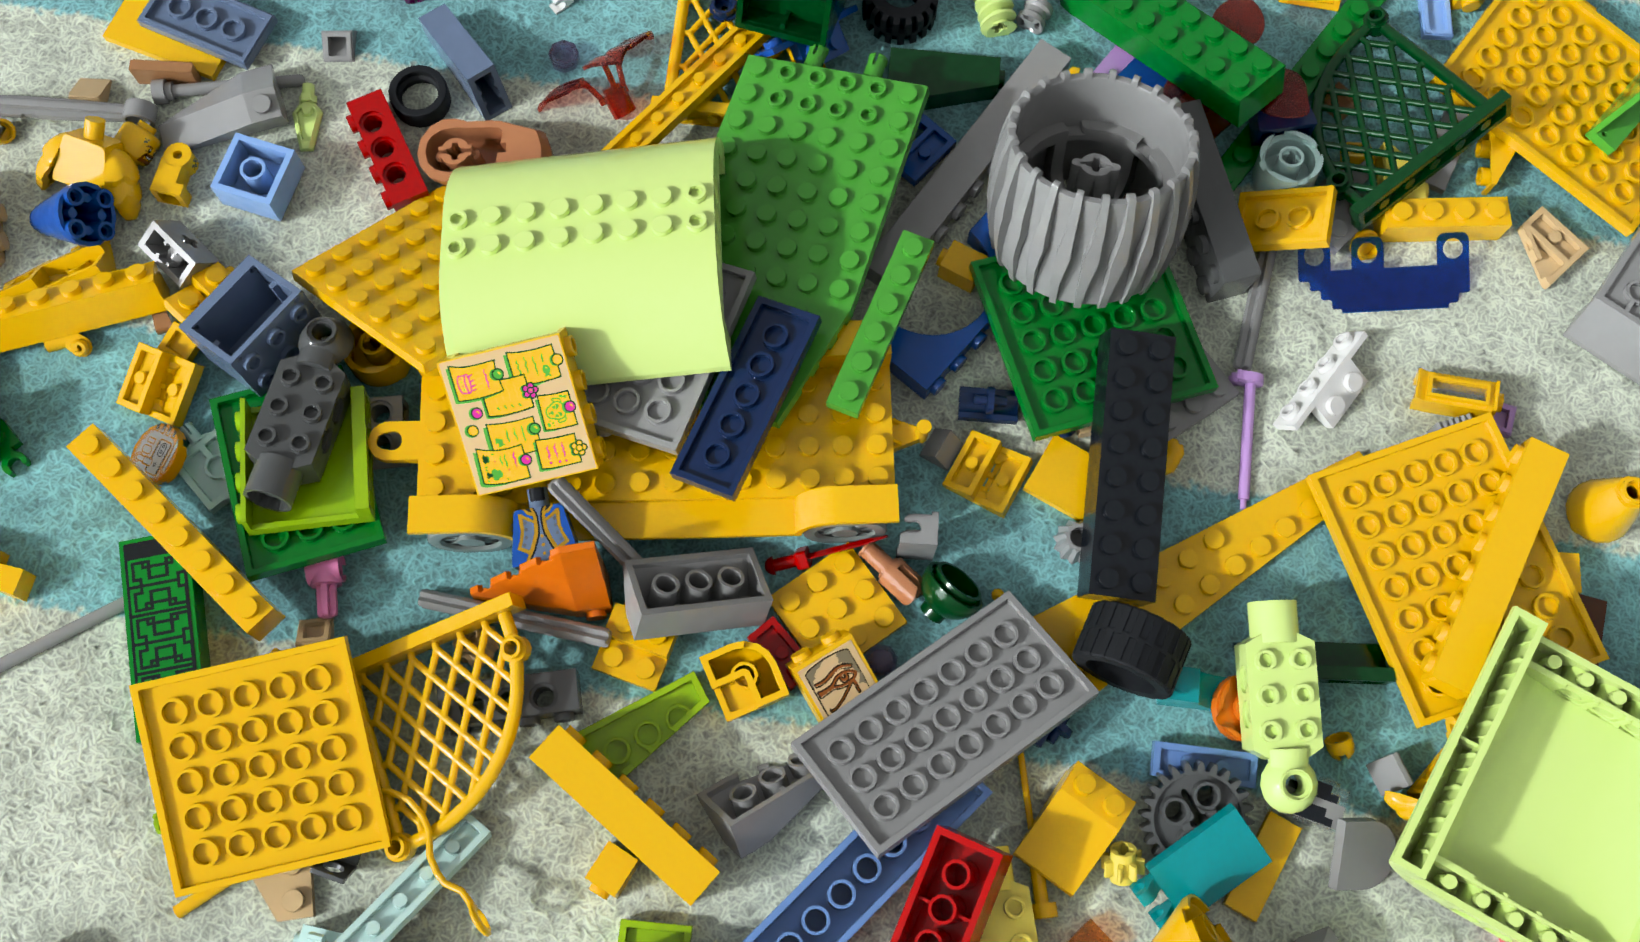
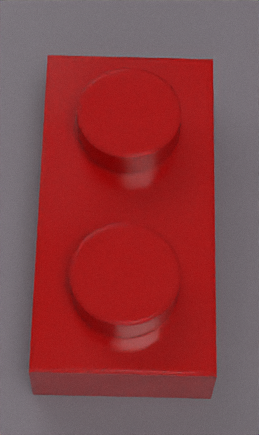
[747,616,801,691]

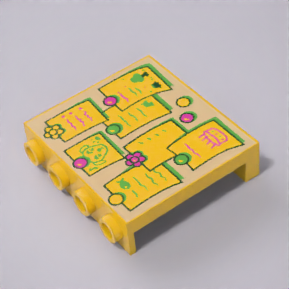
[436,327,607,497]

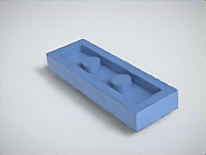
[1149,741,1258,789]

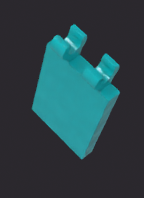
[1130,803,1272,929]

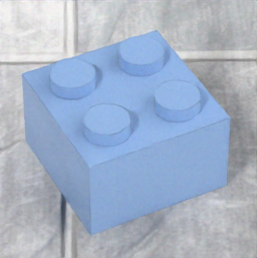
[210,132,305,222]

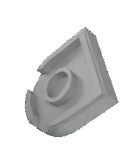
[1328,817,1396,891]

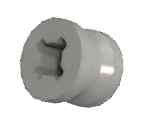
[1016,0,1053,35]

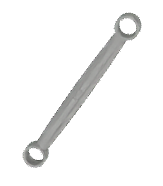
[0,95,158,128]

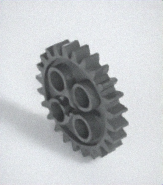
[1138,759,1255,857]

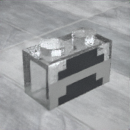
[1263,775,1350,834]

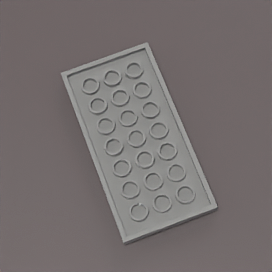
[791,590,1099,859]

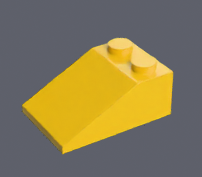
[1013,761,1136,897]

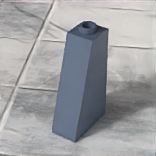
[418,3,512,121]

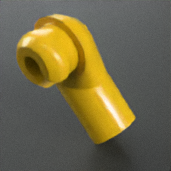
[43,333,93,357]
[1165,438,1184,475]

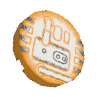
[131,423,187,488]

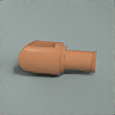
[858,542,923,605]

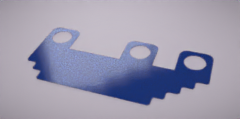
[1298,232,1470,313]

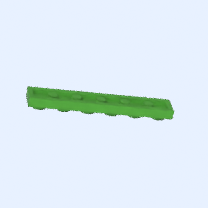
[826,230,934,419]

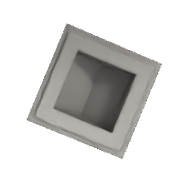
[919,428,963,471]

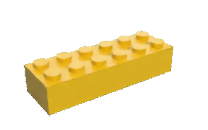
[529,725,720,906]

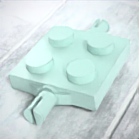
[179,422,231,514]

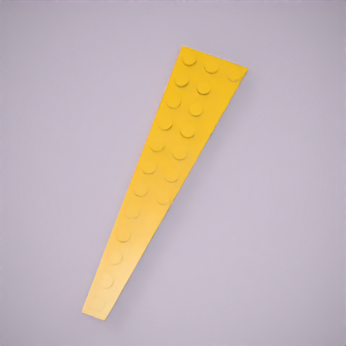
[1033,451,1363,691]

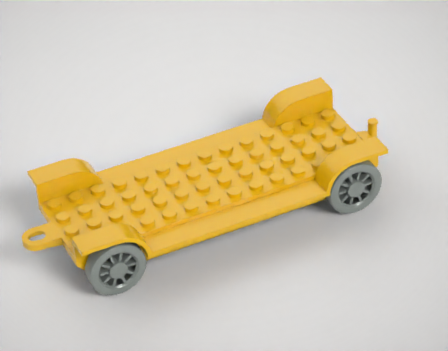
[368,320,932,553]

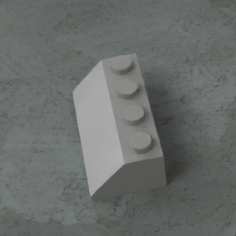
[623,547,773,641]

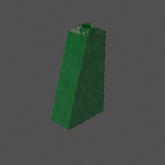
[888,47,1005,110]

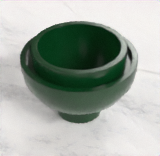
[920,561,983,624]

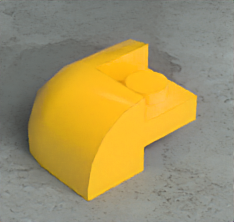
[699,641,790,722]

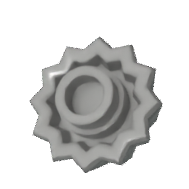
[1053,520,1083,565]

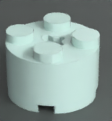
[1252,130,1324,191]

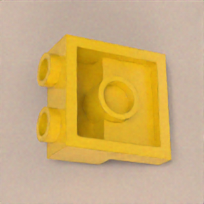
[164,262,234,323]
[591,602,678,692]

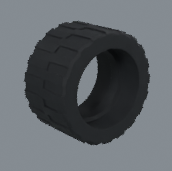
[1072,600,1192,700]

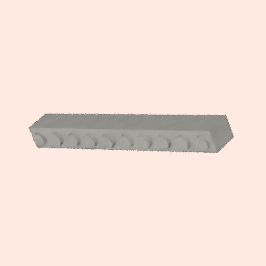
[866,39,1071,286]

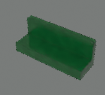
[1315,642,1396,685]

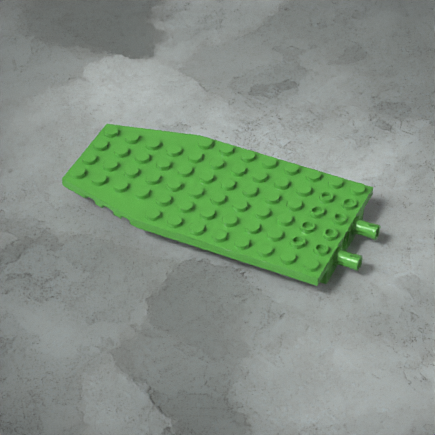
[699,44,930,428]

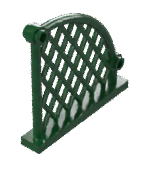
[1311,7,1512,232]

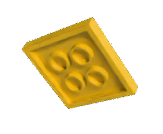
[771,542,907,654]

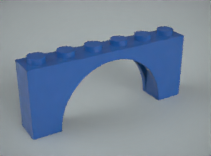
[890,212,996,400]

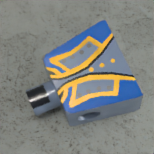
[512,486,578,570]

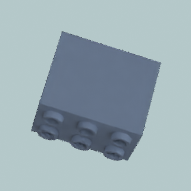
[178,255,322,398]

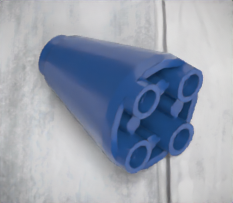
[29,181,116,247]

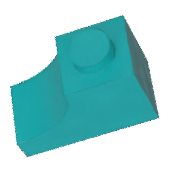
[1156,667,1227,711]

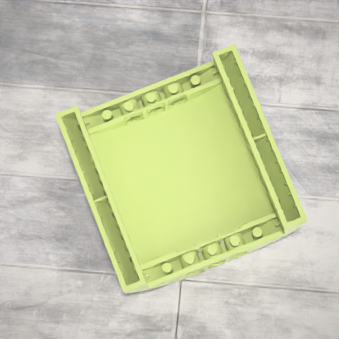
[439,137,732,385]
[1389,606,1640,942]

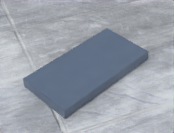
[137,0,278,70]

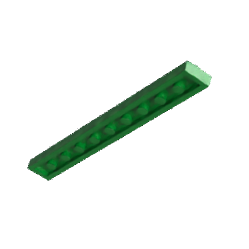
[1221,0,1386,192]

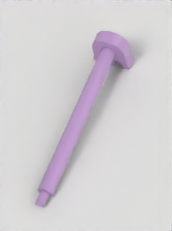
[1229,369,1264,510]

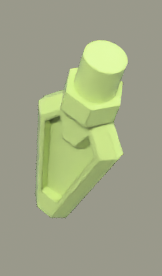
[292,82,323,152]

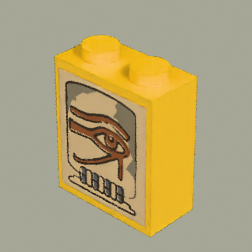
[785,629,878,723]

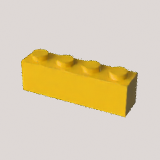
[1373,196,1512,242]

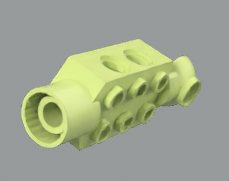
[1234,600,1324,814]

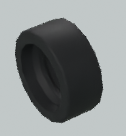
[388,65,451,128]

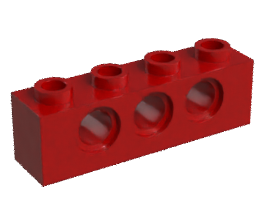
[346,89,430,211]

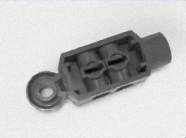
[243,317,355,512]

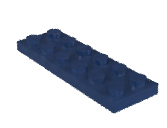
[670,295,822,501]

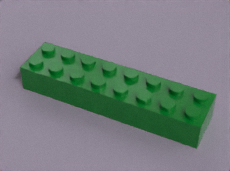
[1060,0,1286,128]

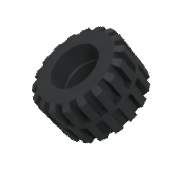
[862,0,938,45]

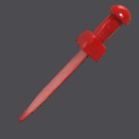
[765,535,888,575]

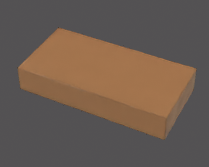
[129,59,202,84]

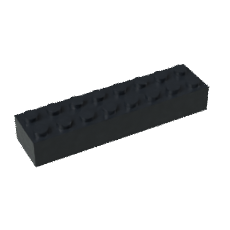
[1077,327,1176,606]

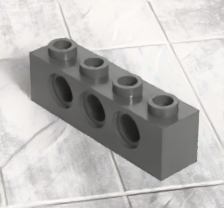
[437,668,583,737]

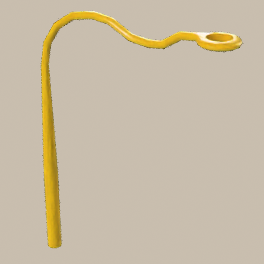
[173,788,491,937]

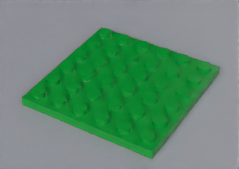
[969,256,1219,442]

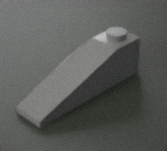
[158,64,290,150]
[697,753,822,859]

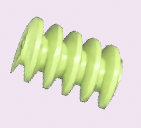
[973,0,1017,38]

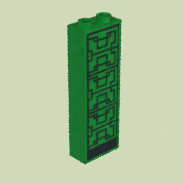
[118,536,211,745]

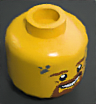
[114,120,161,167]

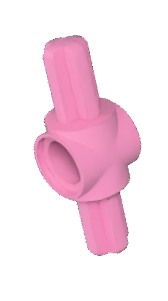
[304,556,346,619]

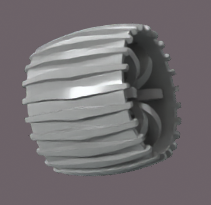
[987,67,1200,309]

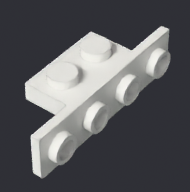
[1273,331,1368,431]

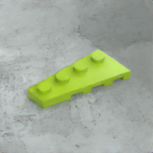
[578,671,710,778]

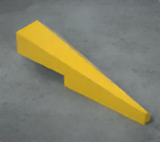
[0,240,117,298]

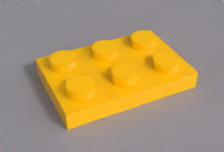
[1238,185,1337,252]

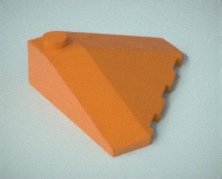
[470,541,613,621]

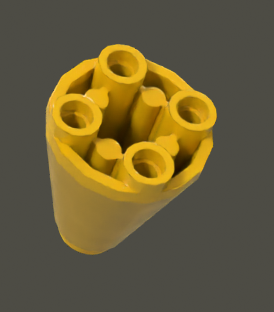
[1565,476,1640,543]

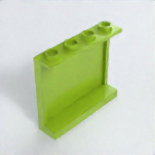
[235,385,375,536]

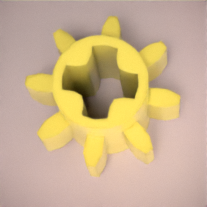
[1101,841,1145,886]

